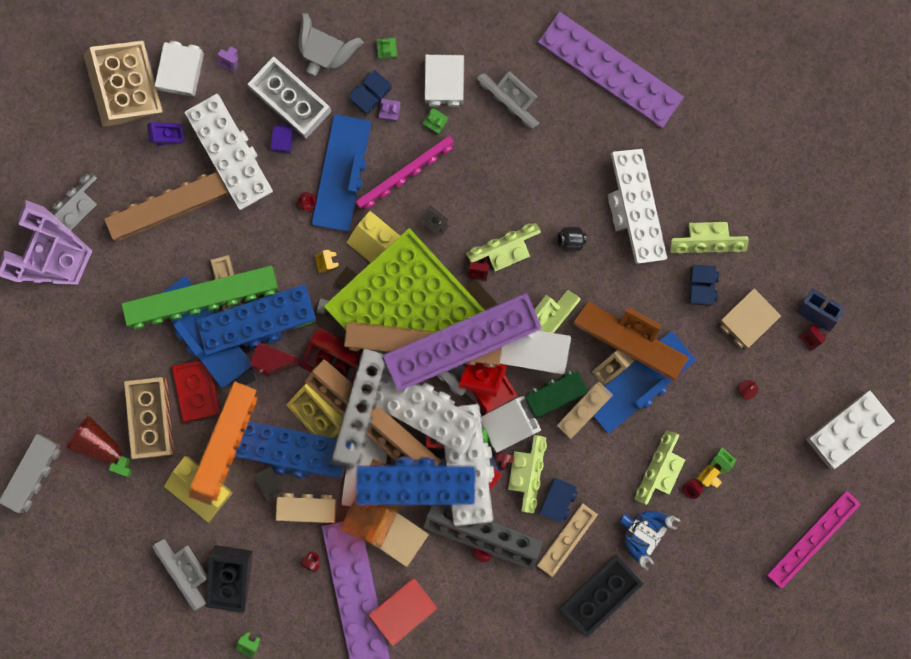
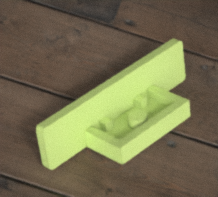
[670,222,749,253]
[466,223,541,271]
[534,290,581,333]
[634,430,685,505]
[508,435,547,513]

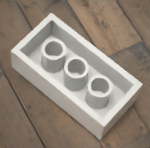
[248,56,331,139]
[806,391,894,469]

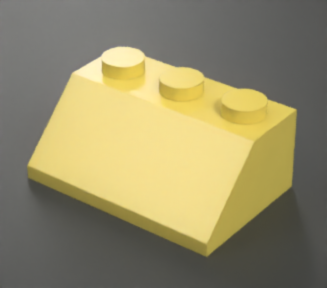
[346,211,400,263]
[286,384,343,438]
[164,456,233,523]

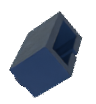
[349,70,392,116]
[689,265,719,306]
[797,288,846,332]
[539,478,578,523]

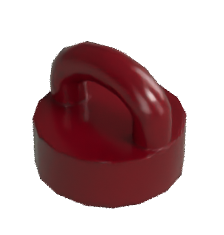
[296,192,316,212]
[738,380,758,399]
[494,452,514,471]
[683,478,704,499]
[472,548,492,563]
[300,552,320,572]

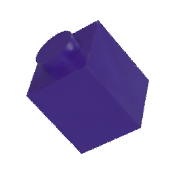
[271,124,294,154]

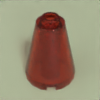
[66,415,123,464]

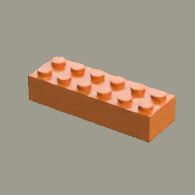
[189,382,258,505]

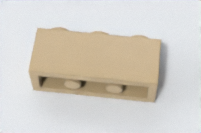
[557,382,613,439]
[276,493,337,523]

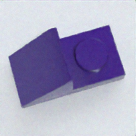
[147,122,184,146]

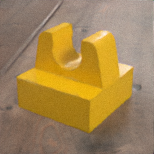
[315,250,339,273]
[696,464,722,488]

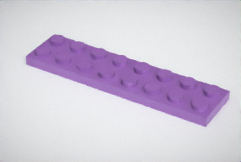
[538,12,684,128]
[383,292,542,391]
[322,518,390,659]

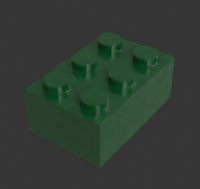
[526,370,589,419]

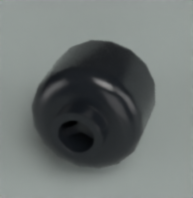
[557,227,587,252]

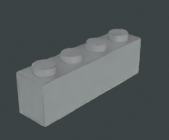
[0,434,61,513]

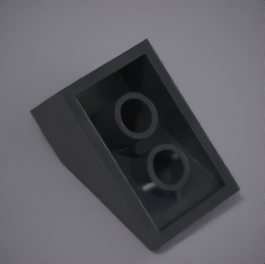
[206,545,253,613]

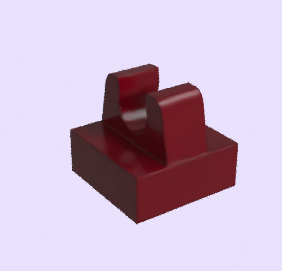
[468,259,489,281]
[799,325,826,351]

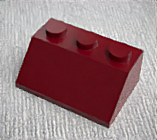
[300,328,363,384]
[250,342,300,377]

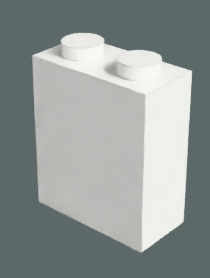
[155,41,204,97]
[425,55,464,107]
[480,396,541,452]

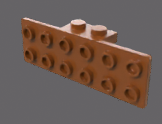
[573,302,689,381]

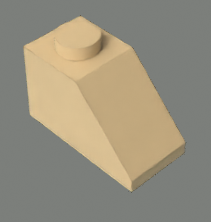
[592,350,636,386]

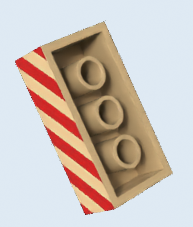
[124,377,174,459]

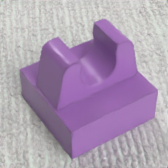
[217,47,238,73]
[379,99,401,121]

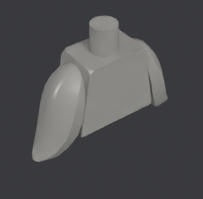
[298,13,364,76]

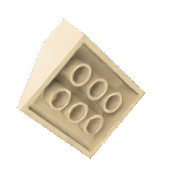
[84,41,162,127]

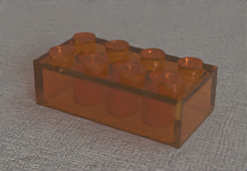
[340,459,401,549]

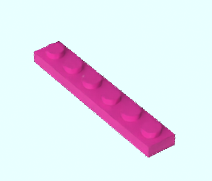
[356,136,454,210]
[766,491,861,589]

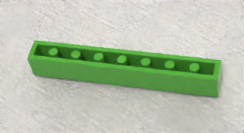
[122,266,279,330]

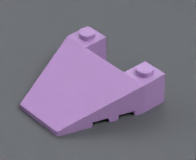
[0,200,92,285]

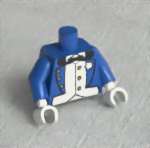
[619,511,680,570]

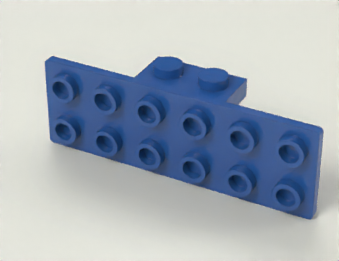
[312,114,371,232]
[162,276,252,388]
[197,285,316,356]
[594,331,696,433]
[235,421,352,479]
[356,457,476,505]

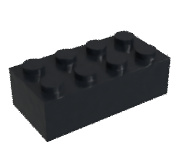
[559,554,644,638]

